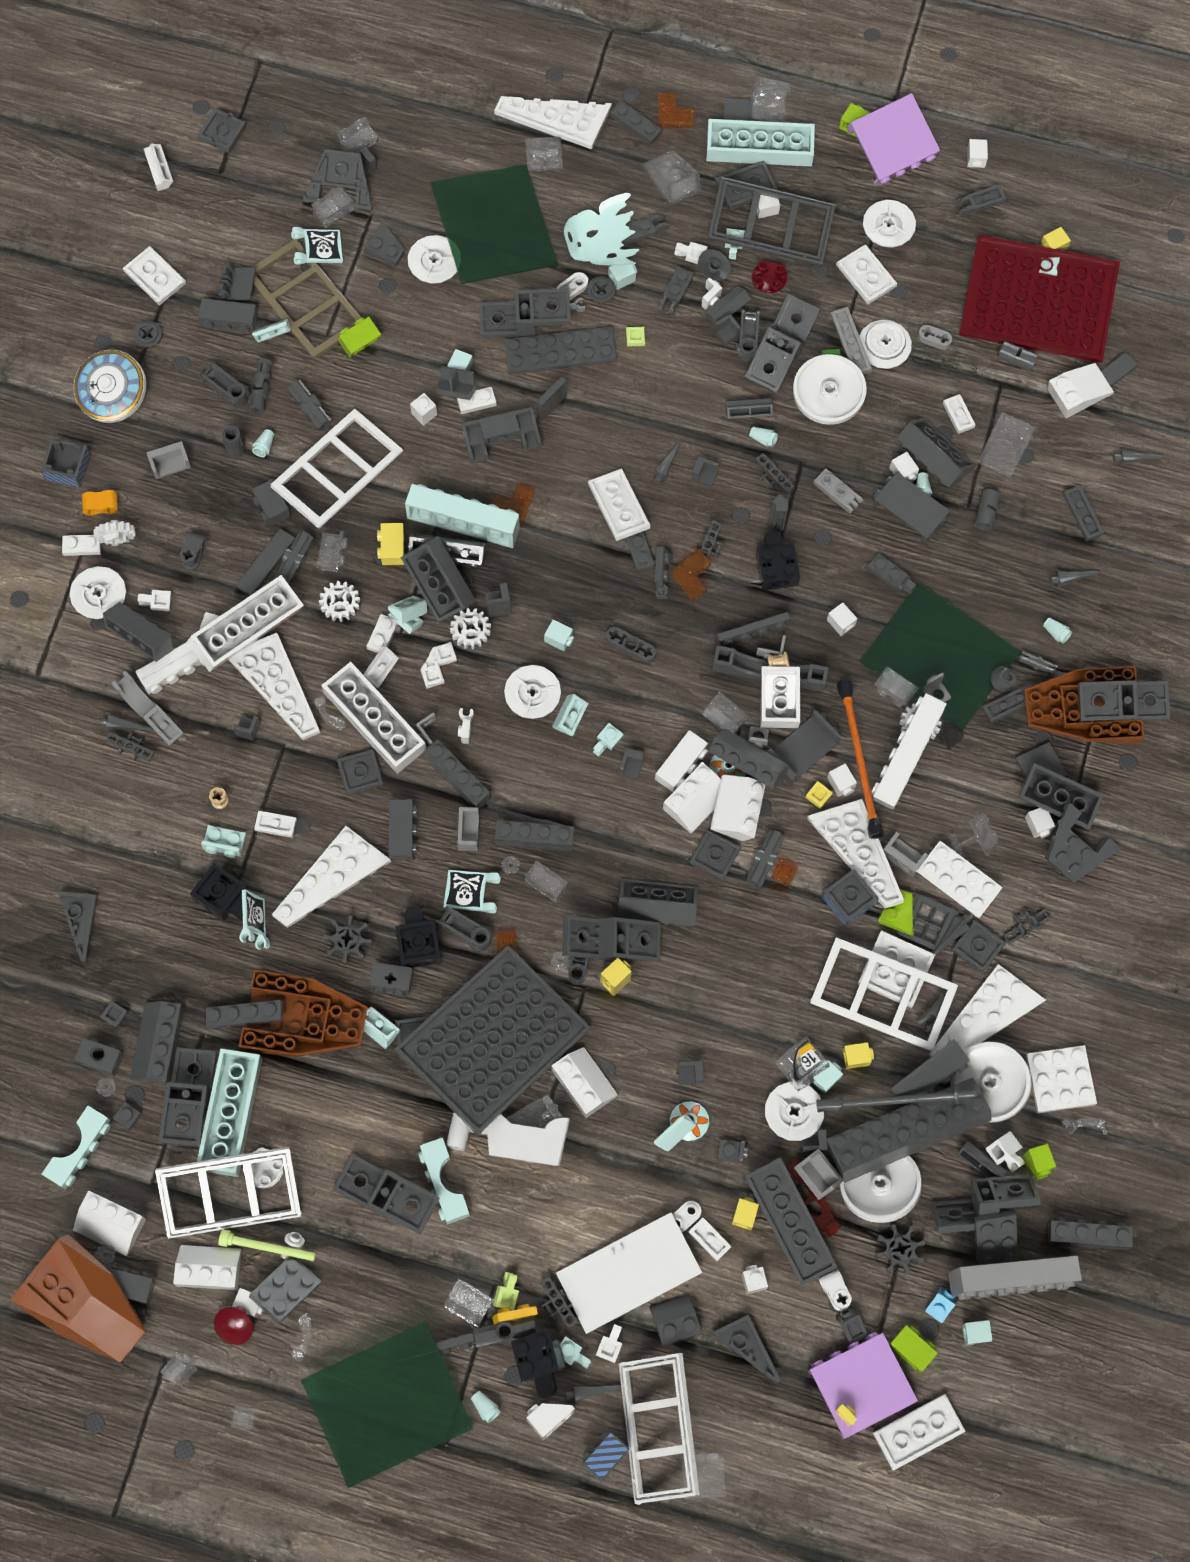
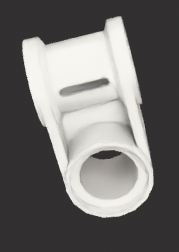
[819,1269,852,1311]

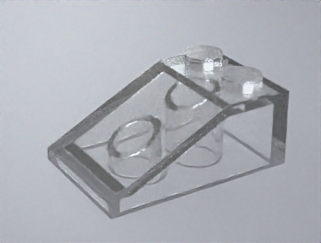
[643,150,702,204]
[978,412,1037,478]

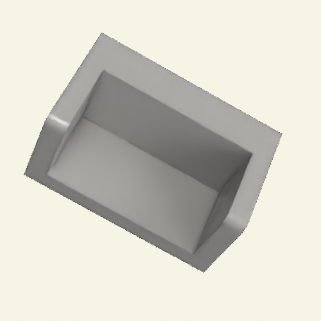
[146,441,191,479]
[458,807,479,851]
[883,832,928,877]
[794,1148,843,1200]

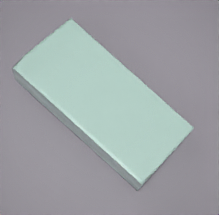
[252,319,291,343]
[388,595,427,624]
[552,694,589,736]
[364,1006,400,1049]
[654,1115,696,1151]

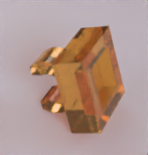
[771,860,798,887]
[495,931,517,954]

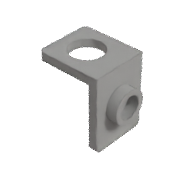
[756,635,786,661]
[924,673,951,702]
[416,713,436,746]
[748,726,769,750]

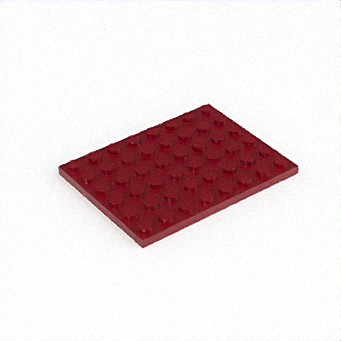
[959,235,1120,363]

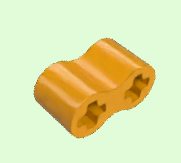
[82,490,118,516]

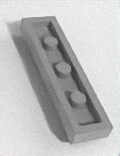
[831,307,872,375]

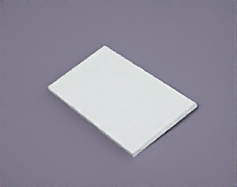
[556,1213,702,1334]

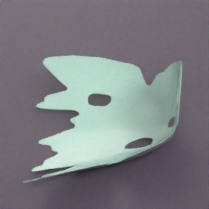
[564,193,639,265]

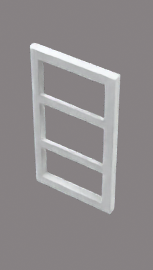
[271,409,403,528]
[810,938,958,1052]
[155,1147,302,1239]
[619,1353,700,1505]

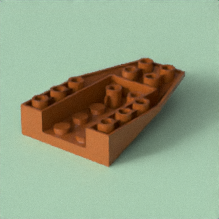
[1024,666,1145,745]
[239,970,368,1056]
[10,1234,146,1363]

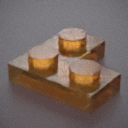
[658,93,694,128]
[491,484,535,524]
[670,549,711,602]

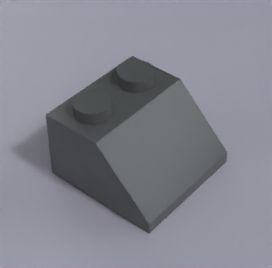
[649,1295,702,1347]

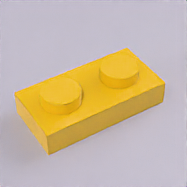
[492,1304,538,1325]

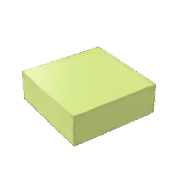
[626,327,645,346]

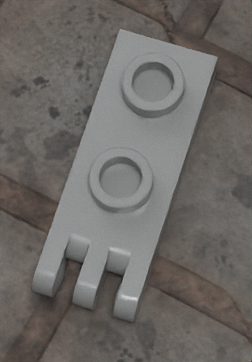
[813,469,863,514]

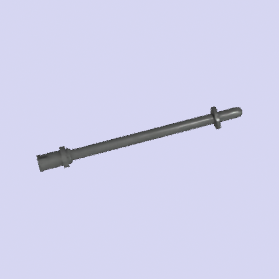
[816,1086,978,1113]

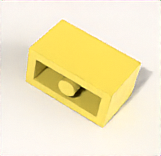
[377,523,404,565]
[600,958,632,996]

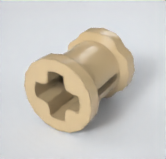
[768,651,790,667]
[209,787,229,809]

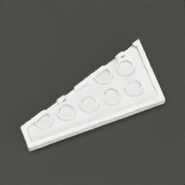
[494,96,612,149]
[228,633,320,740]
[807,799,904,908]
[272,826,391,928]
[928,964,1046,1058]

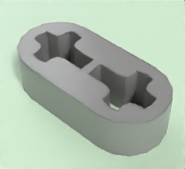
[918,325,952,350]

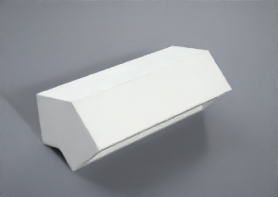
[144,144,173,191]

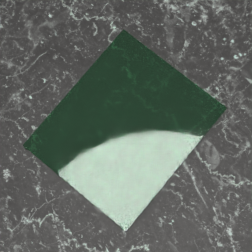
[431,164,558,284]
[859,583,1021,732]
[301,1321,473,1488]

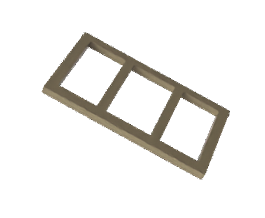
[253,239,362,360]

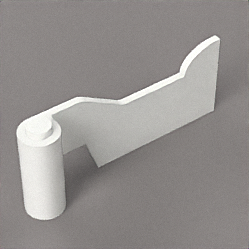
[446,1112,570,1166]

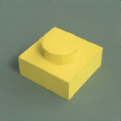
[805,781,833,809]
[835,1404,857,1427]

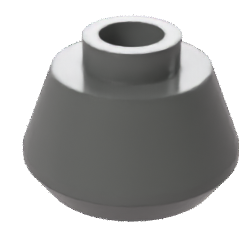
[991,666,1016,692]

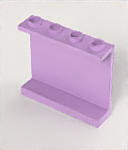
[846,93,940,185]
[808,1332,918,1440]

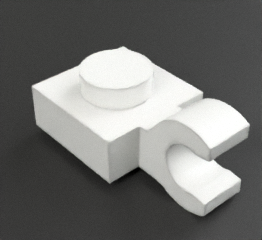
[674,242,707,264]
[138,590,172,611]
[458,708,474,744]
[596,1324,622,1363]

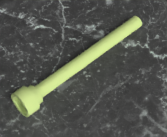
[219,1229,316,1261]

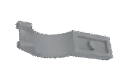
[111,671,184,747]

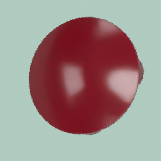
[752,261,787,293]
[214,1306,254,1345]

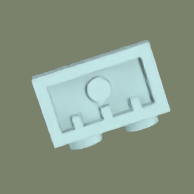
[201,825,246,858]

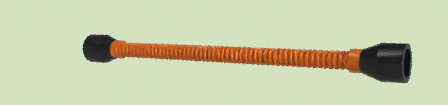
[837,680,884,839]

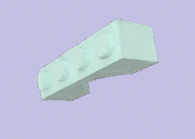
[42,1106,111,1190]
[418,1137,470,1225]

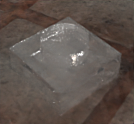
[231,1407,256,1432]

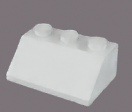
[663,762,721,834]
[710,775,765,841]
[551,1047,618,1118]
[73,1191,146,1256]
[173,1245,242,1290]
[526,1403,575,1441]

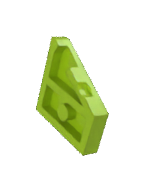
[878,889,914,936]

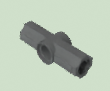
[287,380,332,431]
[274,531,314,585]
[746,830,785,888]
[473,1316,537,1348]

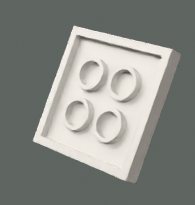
[858,931,935,1008]
[1026,1045,1097,1113]

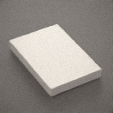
[836,244,897,304]
[123,246,186,306]

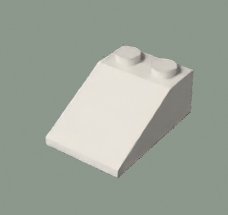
[1048,363,1114,418]
[760,666,800,728]

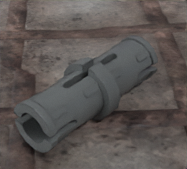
[1019,650,1058,676]

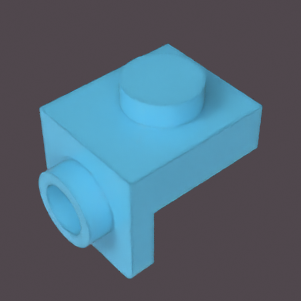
[925,1286,958,1323]

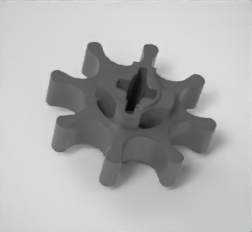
[323,915,373,965]
[875,1224,925,1275]

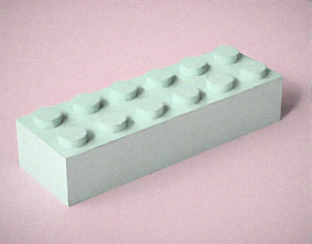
[706,119,815,166]
[405,484,520,548]
[197,1049,263,1177]

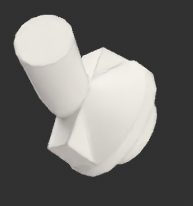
[280,1232,305,1260]

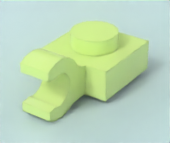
[493,1272,519,1311]

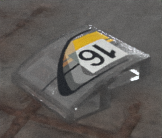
[775,1036,830,1092]

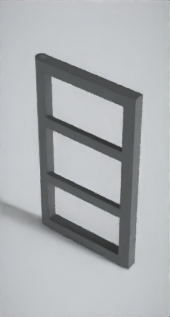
[707,177,836,266]

